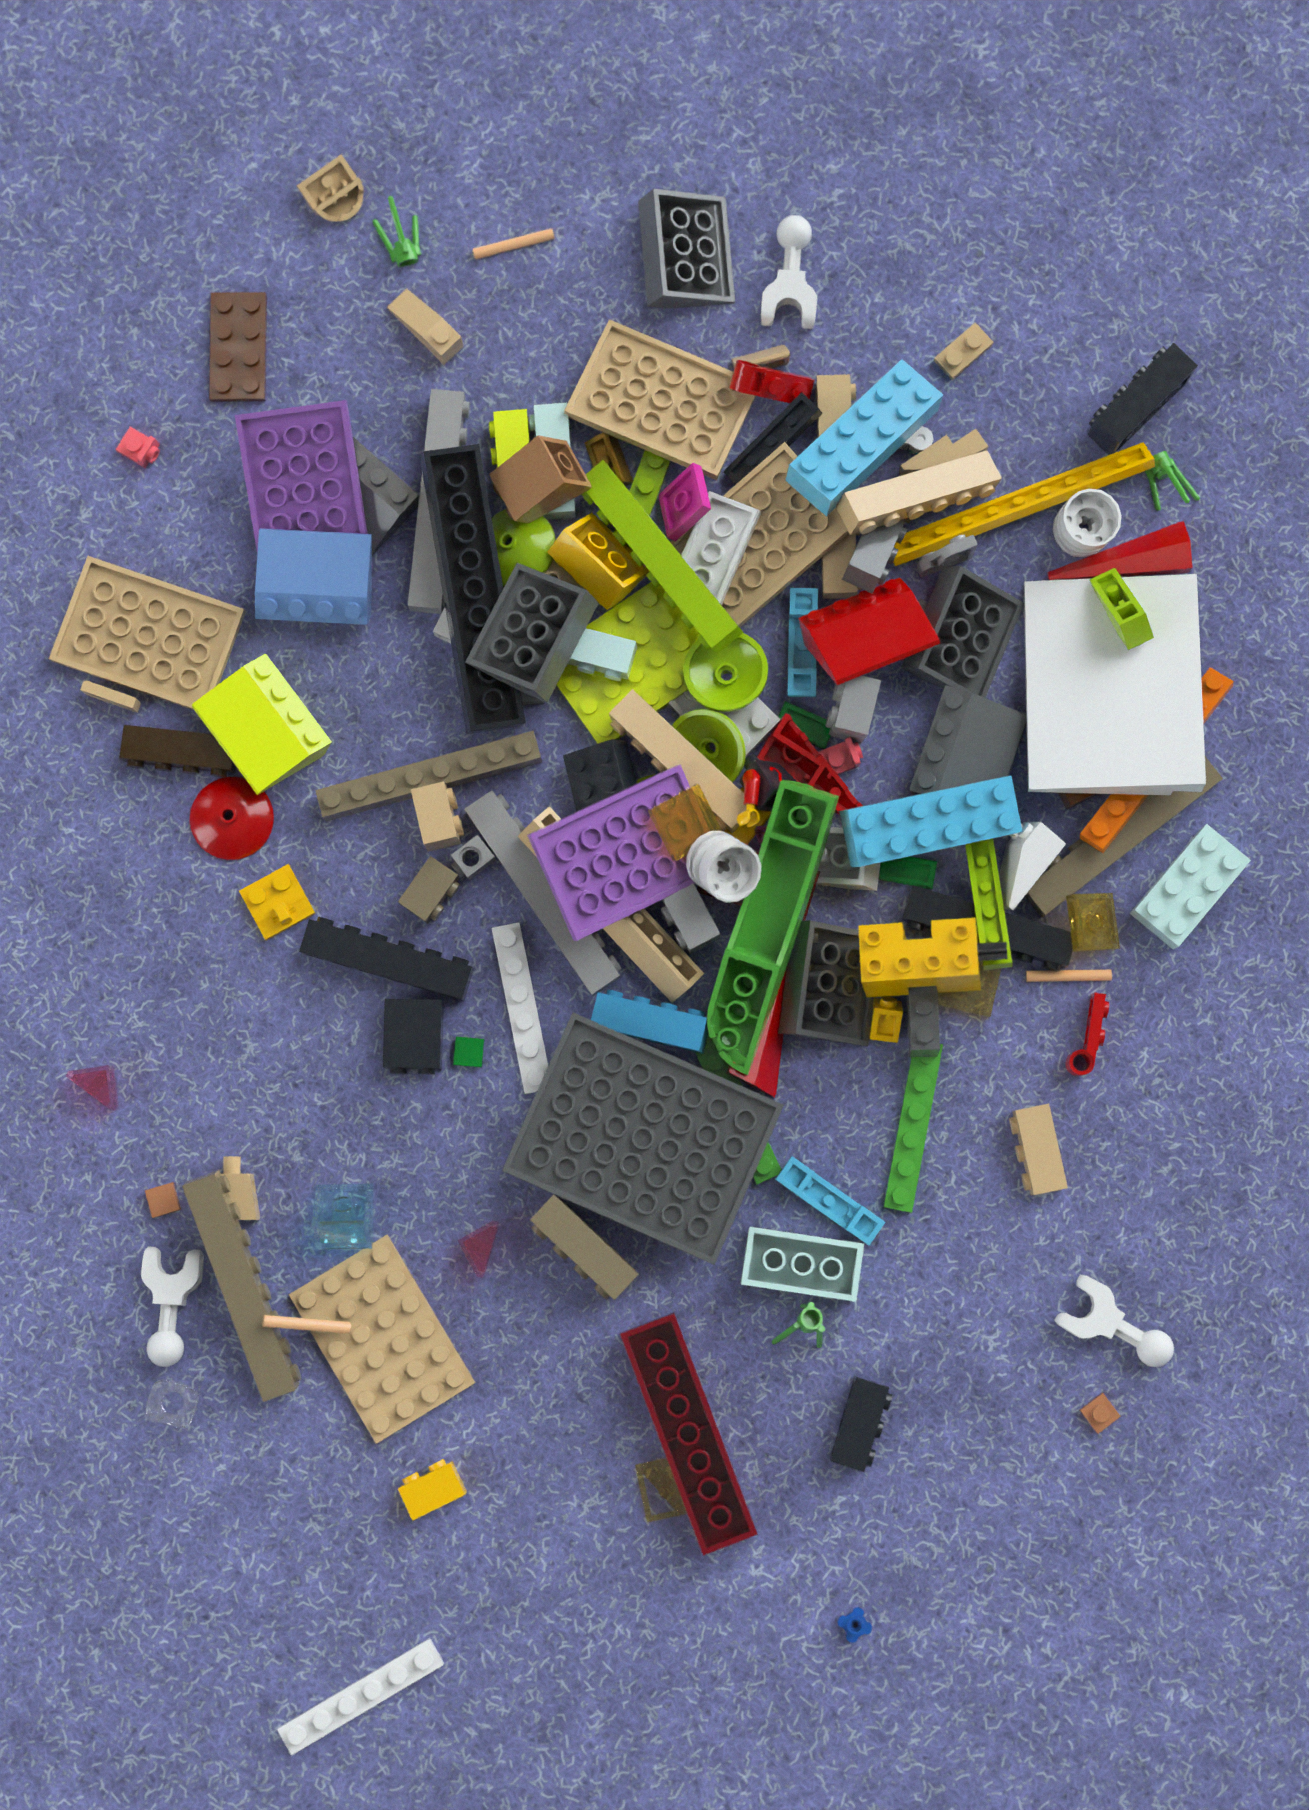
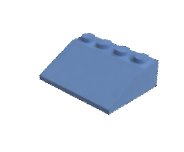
[255,528,372,625]

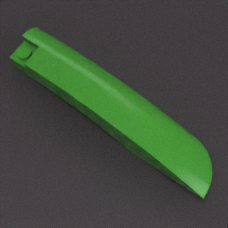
[707,780,839,1075]

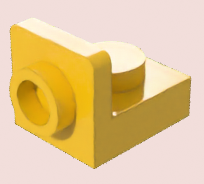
[869,996,903,1043]

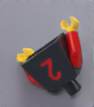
[737,754,797,828]

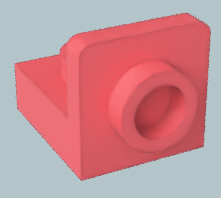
[116,427,160,468]
[819,737,863,775]

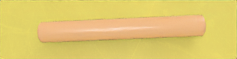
[473,228,555,260]
[1026,969,1112,982]
[262,1315,351,1334]

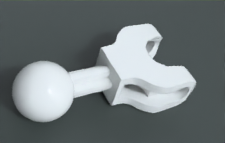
[761,215,817,329]
[141,1246,204,1367]
[1054,1275,1174,1367]

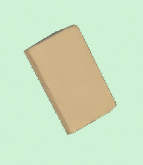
[732,345,790,369]

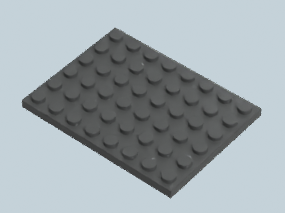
[502,1012,784,1265]

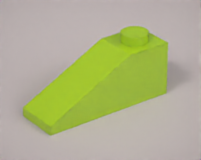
[1089,568,1154,650]

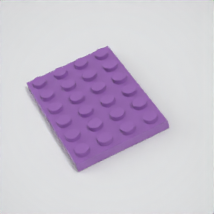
[235,400,373,568]
[527,764,709,941]

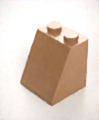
[489,435,592,523]

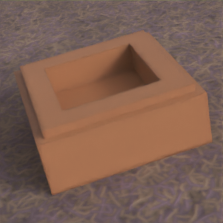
[145,1182,181,1218]

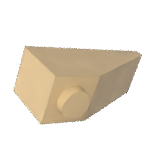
[387,289,464,365]

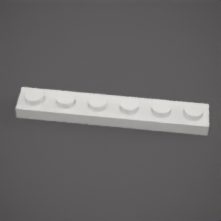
[492,922,548,1094]
[277,1638,444,1755]

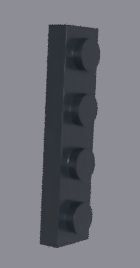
[723,392,822,485]

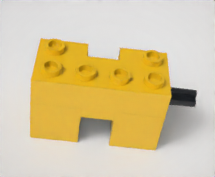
[859,918,1008,998]

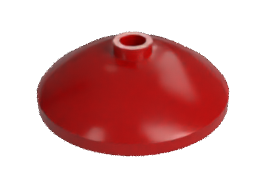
[190,777,274,860]

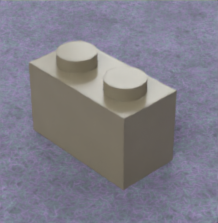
[398,856,461,924]

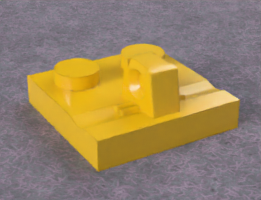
[239,864,316,941]

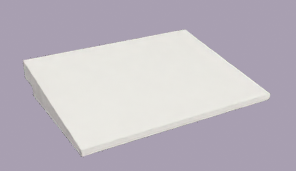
[1024,574,1206,795]

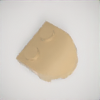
[296,154,364,222]

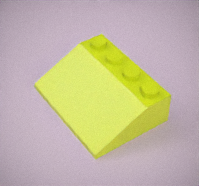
[192,654,332,795]

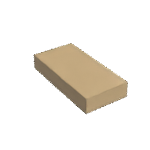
[80,680,141,713]

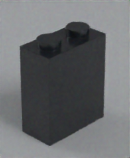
[383,999,444,1075]

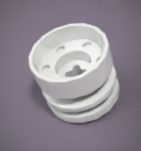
[1053,489,1121,558]
[686,831,761,902]

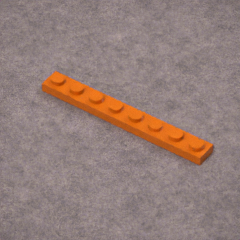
[1080,667,1234,853]

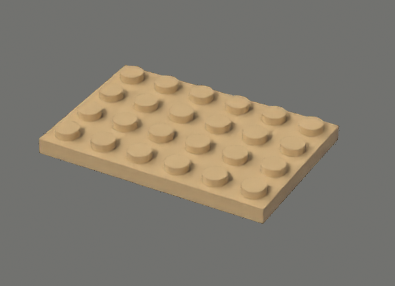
[564,319,756,480]
[671,442,849,627]
[49,556,246,710]
[289,1234,476,1444]

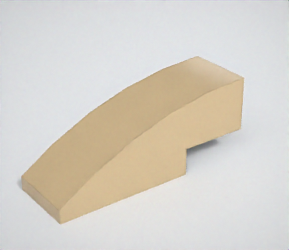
[899,429,989,476]

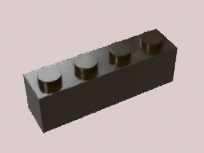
[119,725,236,778]

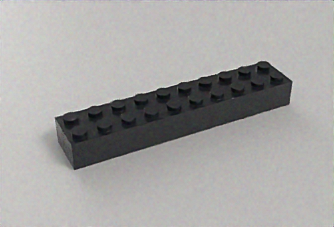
[420,444,526,735]

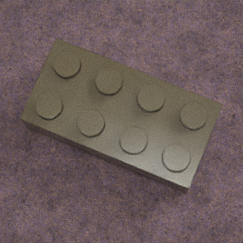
[530,1194,639,1300]

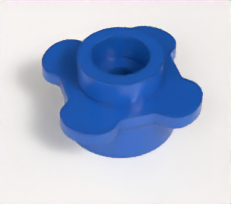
[838,1607,872,1643]

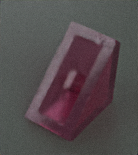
[65,1065,119,1111]
[457,1220,500,1278]

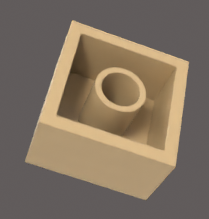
[411,781,465,852]

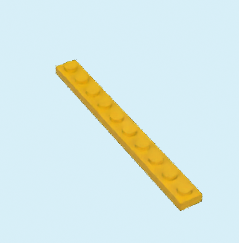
[893,442,1155,566]

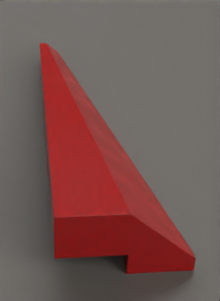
[1047,521,1193,580]
[756,713,863,815]
[726,968,787,1098]

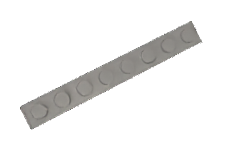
[408,389,470,614]
[464,790,622,997]

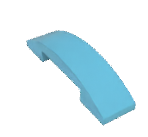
[787,588,818,697]
[775,1156,885,1245]

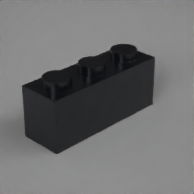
[830,1376,892,1472]

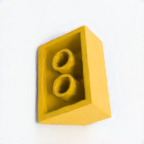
[547,513,650,610]

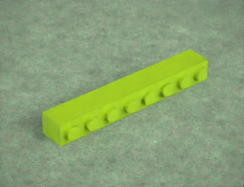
[581,460,744,654]

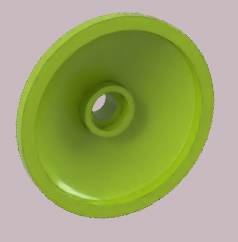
[492,509,556,587]
[683,633,768,712]
[672,708,746,783]

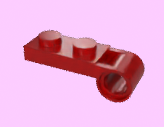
[729,360,815,403]
[1065,992,1109,1076]

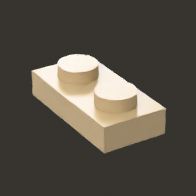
[934,323,994,380]

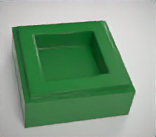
[453,1037,485,1068]

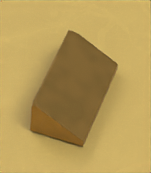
[584,432,633,486]

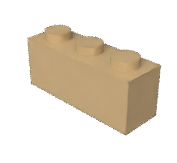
[1009,1104,1068,1195]

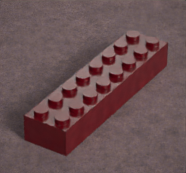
[620,1312,758,1556]

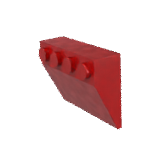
[798,577,940,685]

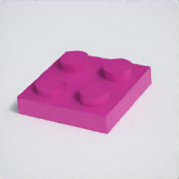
[658,463,711,541]

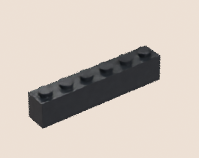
[902,885,1077,971]
[299,917,474,1001]

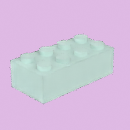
[1130,824,1251,949]
[740,1227,864,1302]

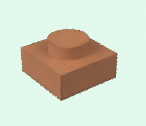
[1079,1393,1121,1434]

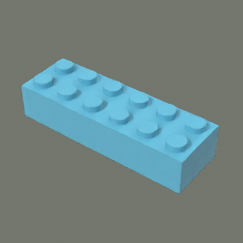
[785,359,943,517]
[839,776,1023,867]

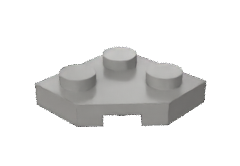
[917,534,978,578]

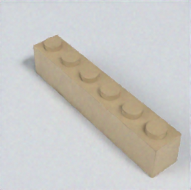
[836,450,1002,535]
[609,689,756,833]

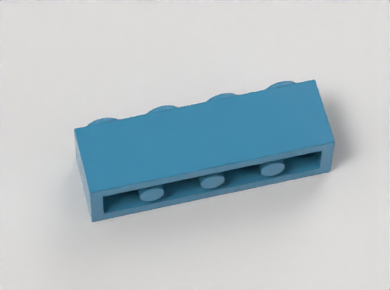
[591,990,709,1054]

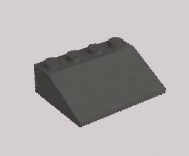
[638,189,735,309]
[353,437,419,556]
[466,563,598,702]
[901,566,1024,698]
[909,685,1027,796]
[778,920,874,1046]

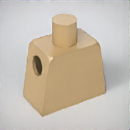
[221,1156,260,1220]

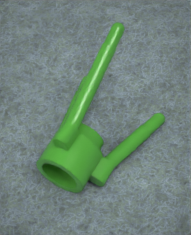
[373,196,421,267]
[1145,451,1200,511]
[772,1302,825,1348]

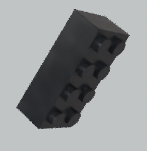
[1087,343,1198,455]
[563,739,637,812]

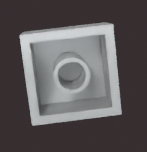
[825,676,881,744]
[661,883,720,955]

